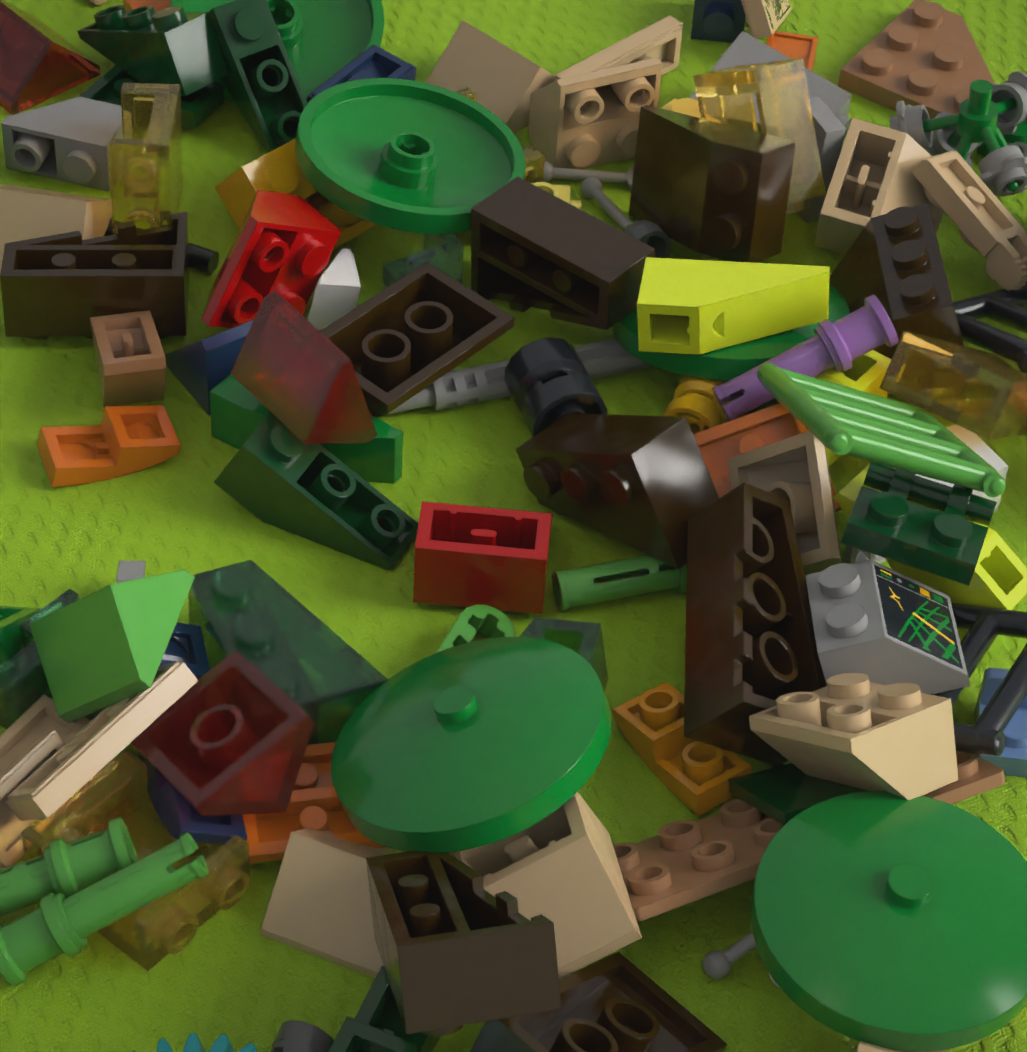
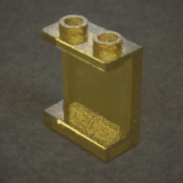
[109,83,183,235]
[21,750,250,971]

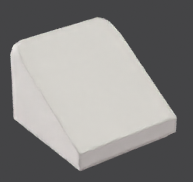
[306,248,361,330]

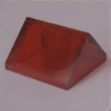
[0,0,101,115]
[230,290,378,444]
[130,650,314,816]

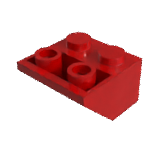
[201,190,342,333]
[413,501,553,614]

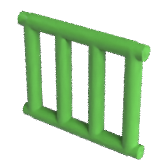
[757,363,1006,497]

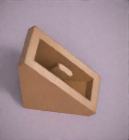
[90,310,167,407]

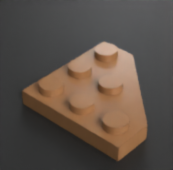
[838,0,995,119]

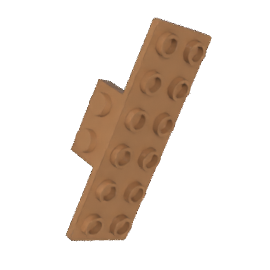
[613,751,1005,921]

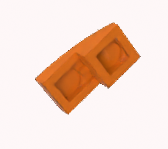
[37,405,181,487]

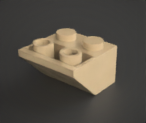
[528,57,662,169]
[814,118,944,254]
[749,673,959,800]
[449,792,642,979]

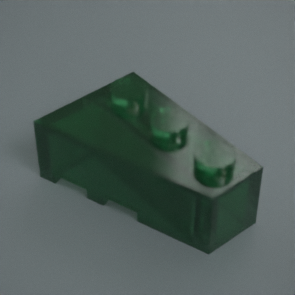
[188,560,388,757]

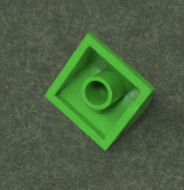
[29,569,195,723]

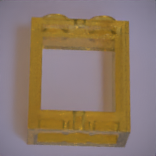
[693,58,826,214]

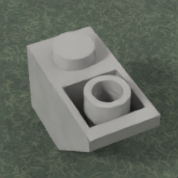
[1,97,135,191]

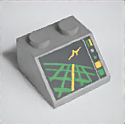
[805,559,970,695]

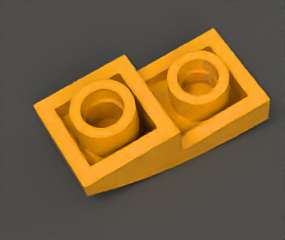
[612,682,752,816]

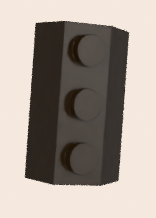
[829,203,967,380]
[299,262,515,418]

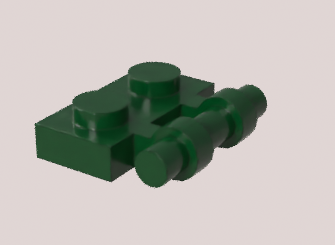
[841,461,997,586]

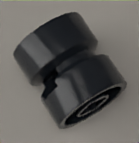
[504,337,607,437]

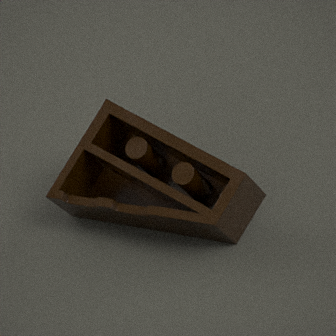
[471,177,655,330]
[0,212,190,340]
[515,413,719,569]
[366,851,562,1036]

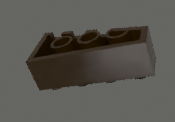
[684,482,827,765]

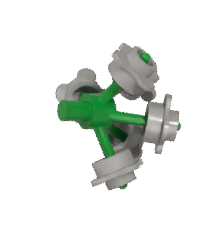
[890,71,1027,196]

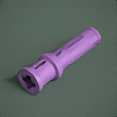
[712,294,899,421]

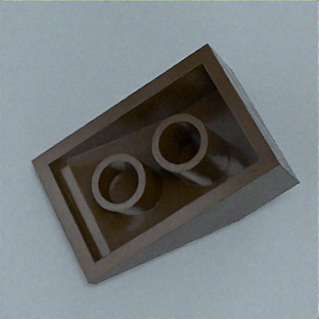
[628,105,796,263]
[470,952,727,1052]

